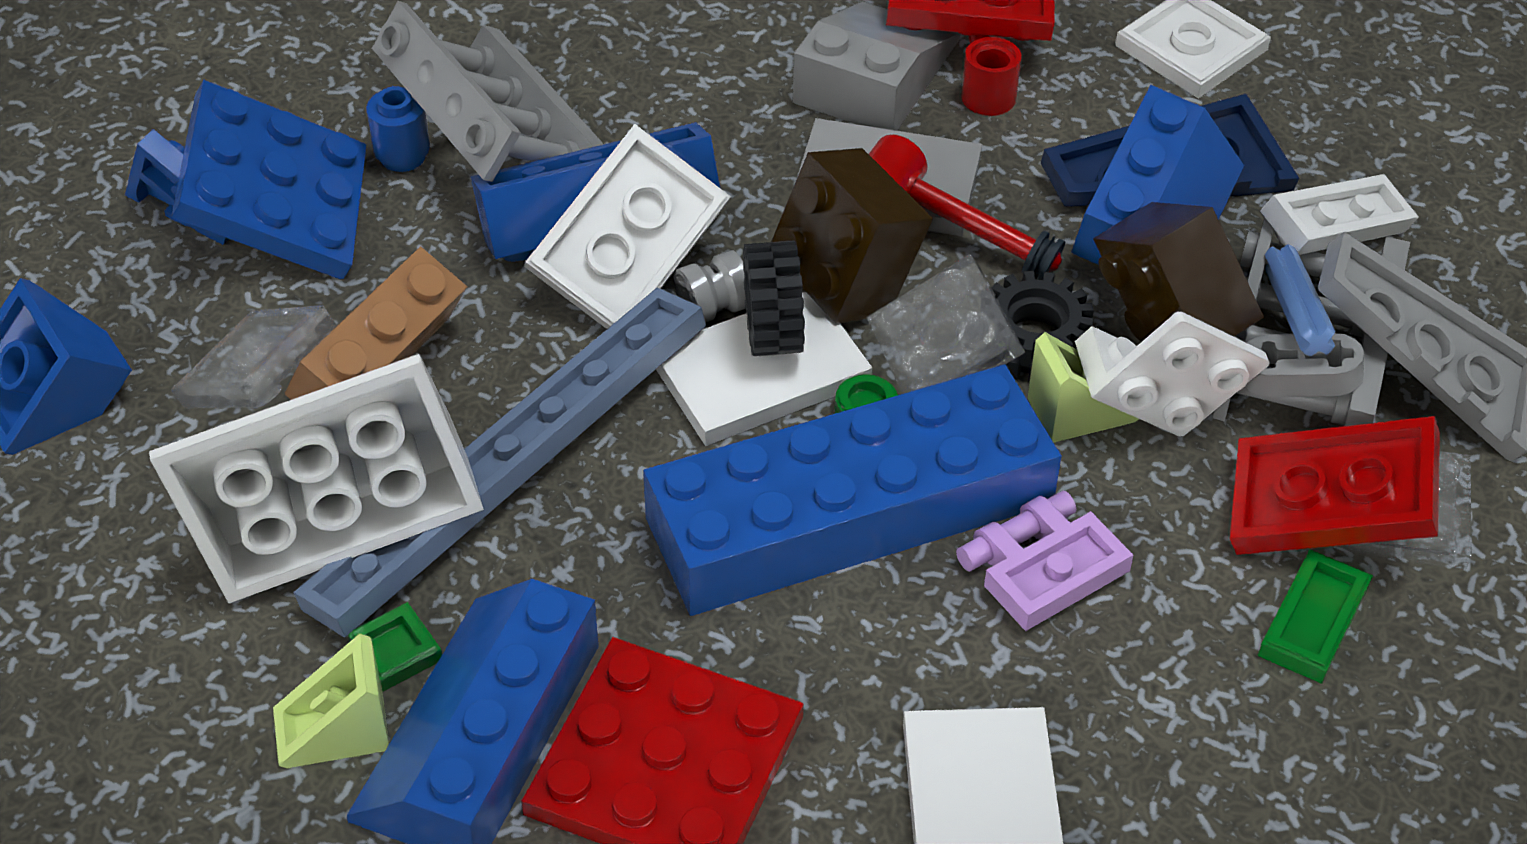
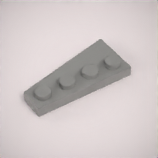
[1318,232,1527,462]

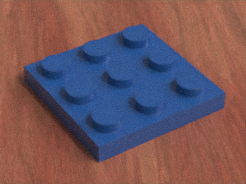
[171,79,367,279]

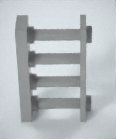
[371,1,604,182]
[1213,218,1410,426]

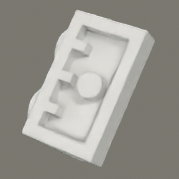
[1075,312,1269,436]

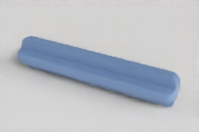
[1264,244,1335,357]

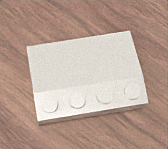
[149,354,484,603]

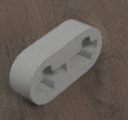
[1245,333,1364,398]

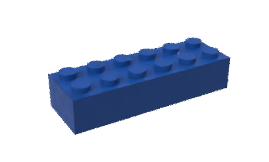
[643,364,1062,616]

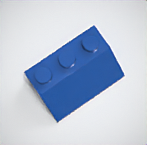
[1071,85,1244,265]

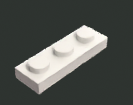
[1260,174,1419,255]

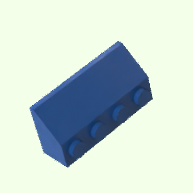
[347,579,599,844]

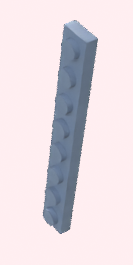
[293,287,706,638]

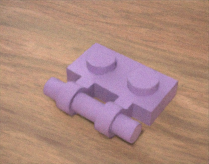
[956,491,1133,631]

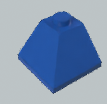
[0,278,132,455]

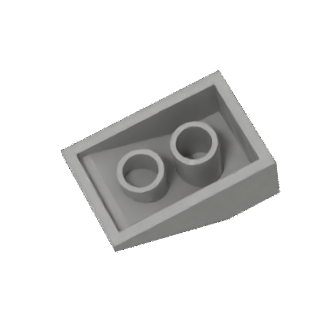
[793,1,960,131]

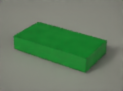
[1258,549,1373,684]

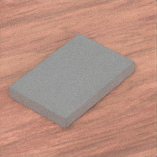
[796,118,982,236]

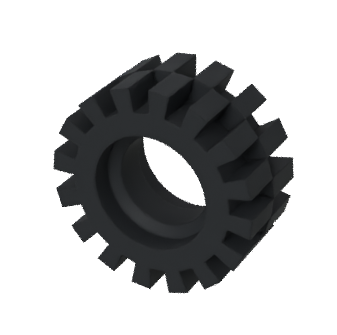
[743,240,805,357]
[979,271,1094,383]

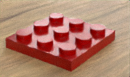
[521,637,804,844]

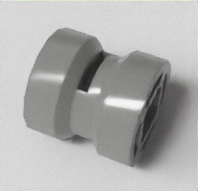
[673,250,746,323]

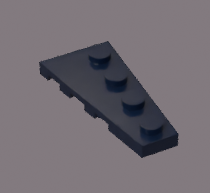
[1040,94,1299,207]

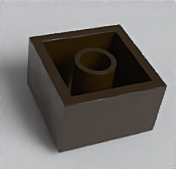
[771,148,933,323]
[1093,202,1264,342]

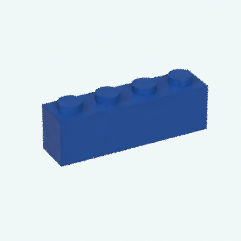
[471,122,720,261]

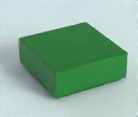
[348,602,442,692]

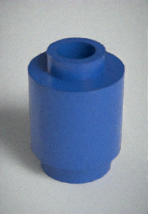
[366,86,430,172]

